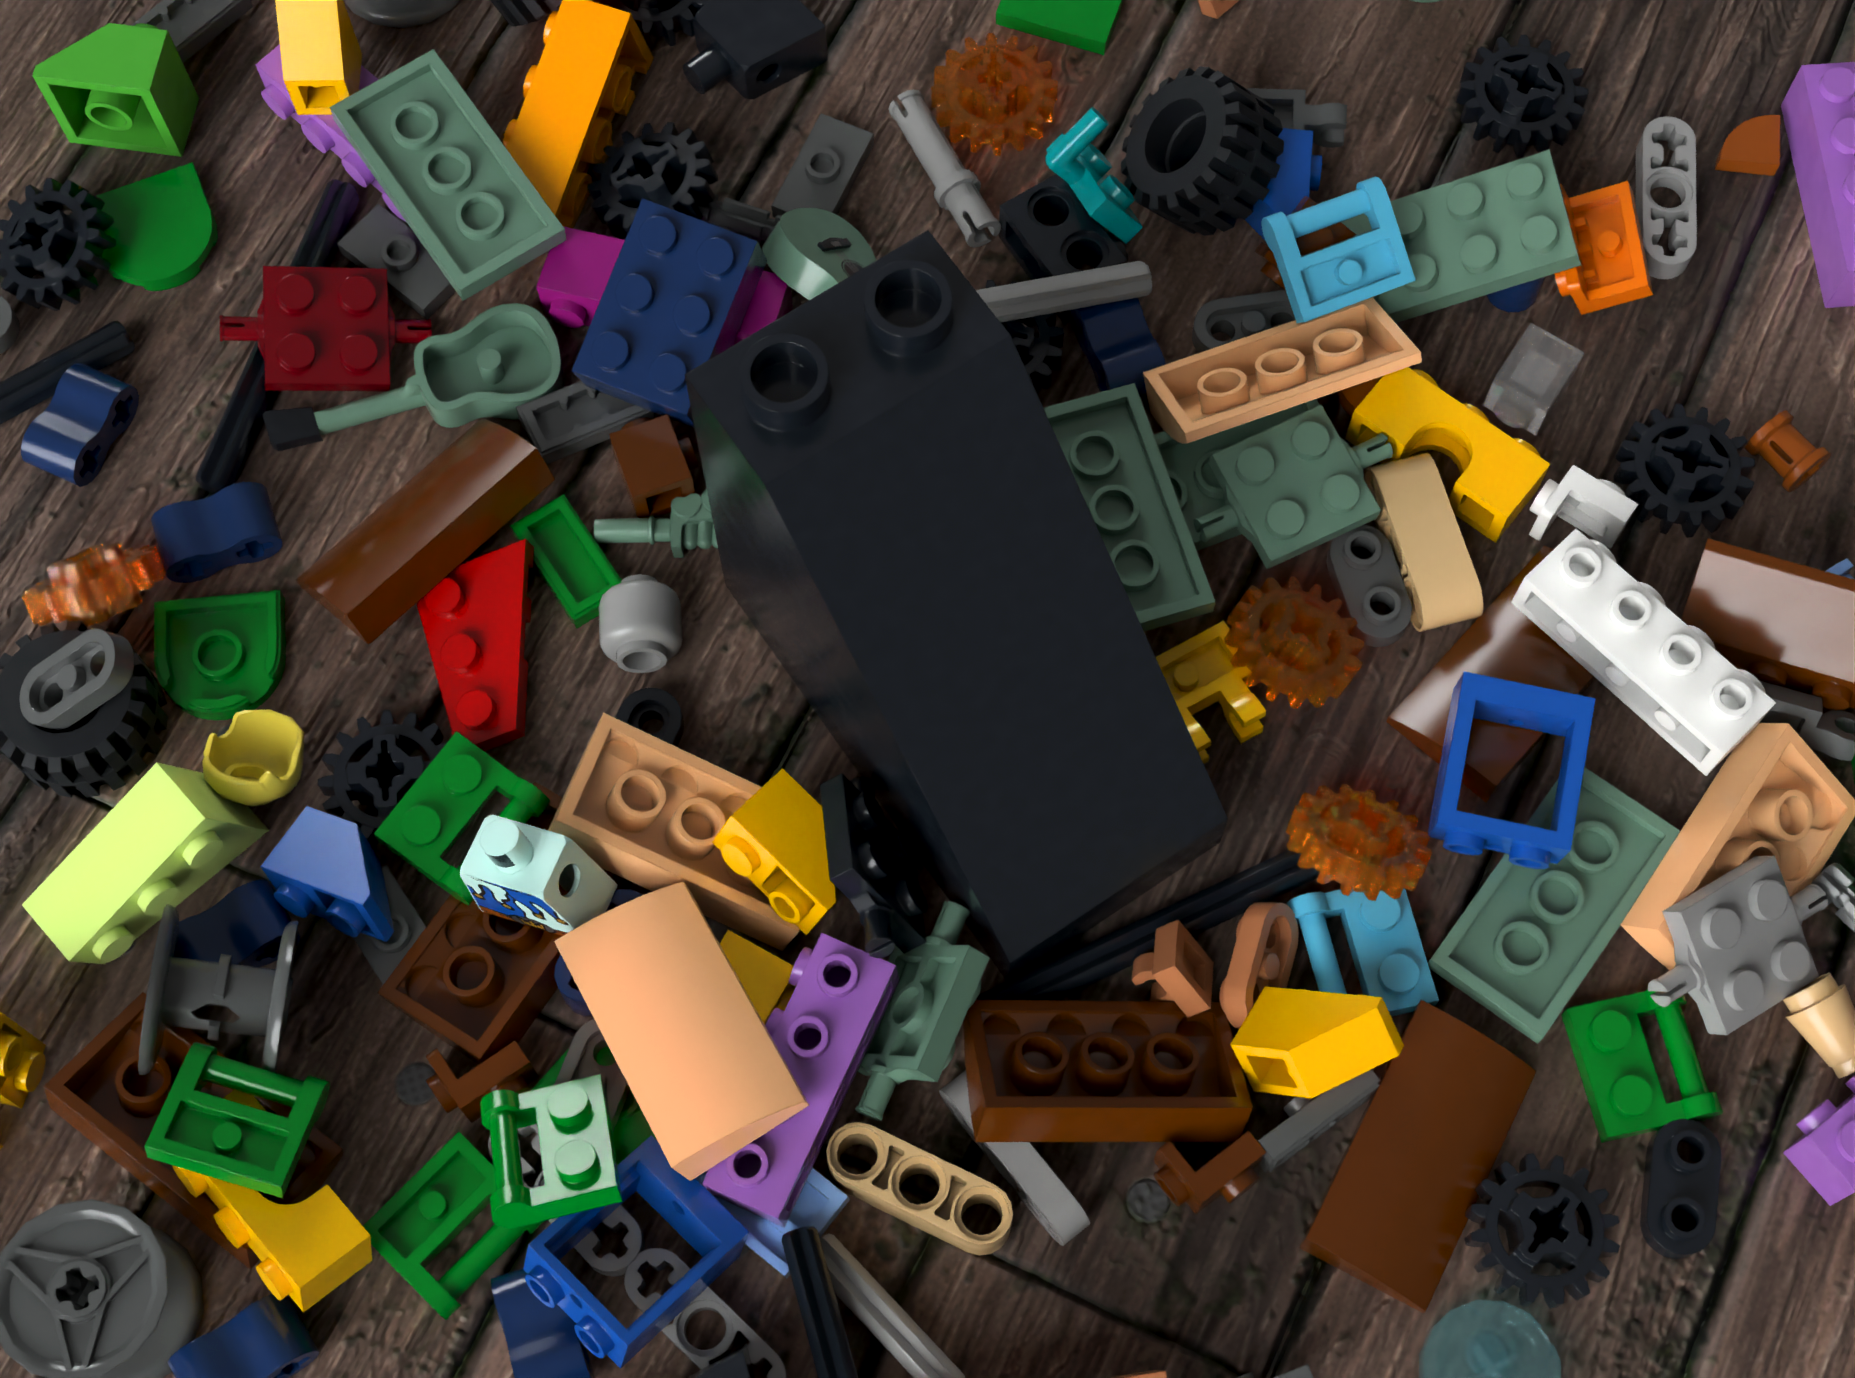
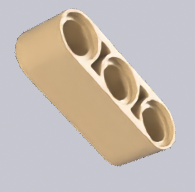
[1364,453,1483,632]
[826,1122,1013,1256]

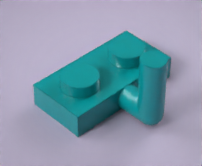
[1045,107,1143,244]

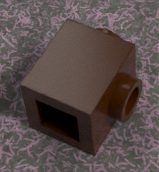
[609,414,698,518]

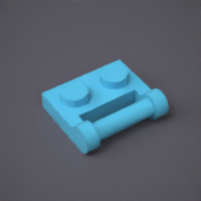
[1261,176,1416,323]
[1287,876,1439,1017]

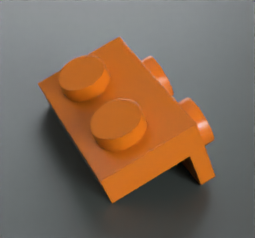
[1554,181,1653,315]

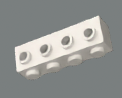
[1511,528,1776,776]

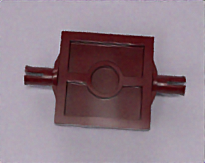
[220,266,432,392]

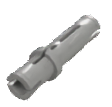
[888,89,1001,247]

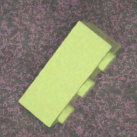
[22,762,269,964]

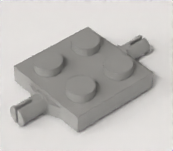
[1648,856,1828,1035]

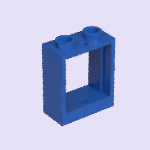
[1427,671,1596,869]
[523,1135,749,1369]

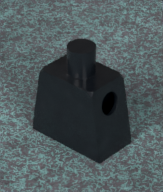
[683,0,828,100]

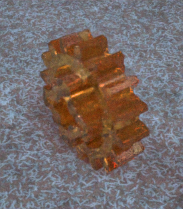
[931,33,1058,156]
[21,542,167,627]
[1224,577,1364,709]
[1285,784,1432,901]

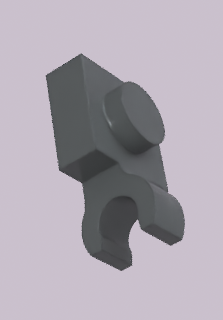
[1247,88,1347,148]
[1759,681,1855,761]

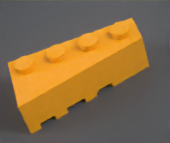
[503,0,654,228]

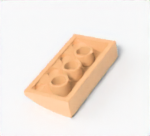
[1143,297,1422,444]
[548,712,800,951]
[1621,723,1855,970]
[554,882,809,1181]

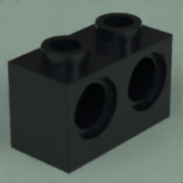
[999,174,1128,324]

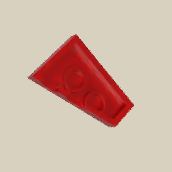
[416,538,534,752]

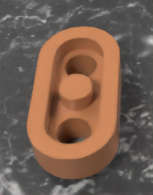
[1219,902,1299,1029]

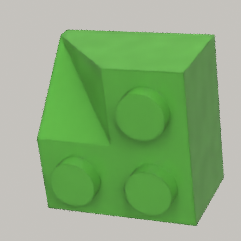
[32,23,199,157]

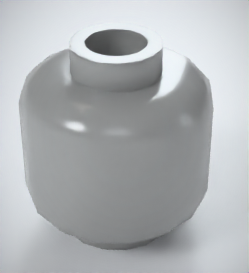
[599,574,683,673]

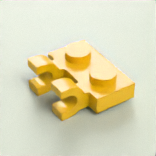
[1156,620,1266,764]

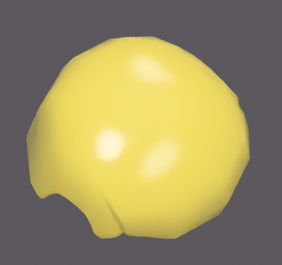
[202,709,304,807]

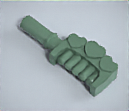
[594,489,718,558]

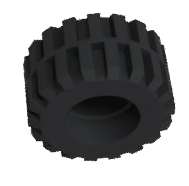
[1121,66,1284,236]
[0,621,168,798]

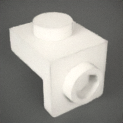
[1529,465,1638,549]

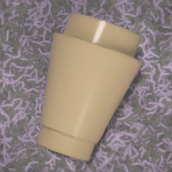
[1783,973,1855,1078]

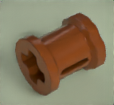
[1745,410,1831,493]

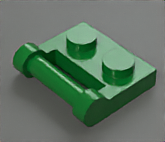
[374,731,551,906]
[1561,990,1723,1143]
[144,1042,330,1198]
[480,1074,623,1228]
[363,1132,544,1320]

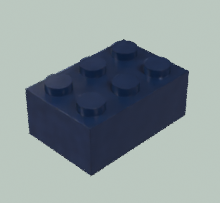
[571,198,767,428]

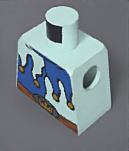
[460,815,618,936]

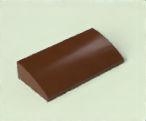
[296,420,555,645]
[1386,545,1596,802]
[378,782,633,1064]
[43,992,343,1270]
[963,1000,1253,1142]
[1299,1000,1536,1313]

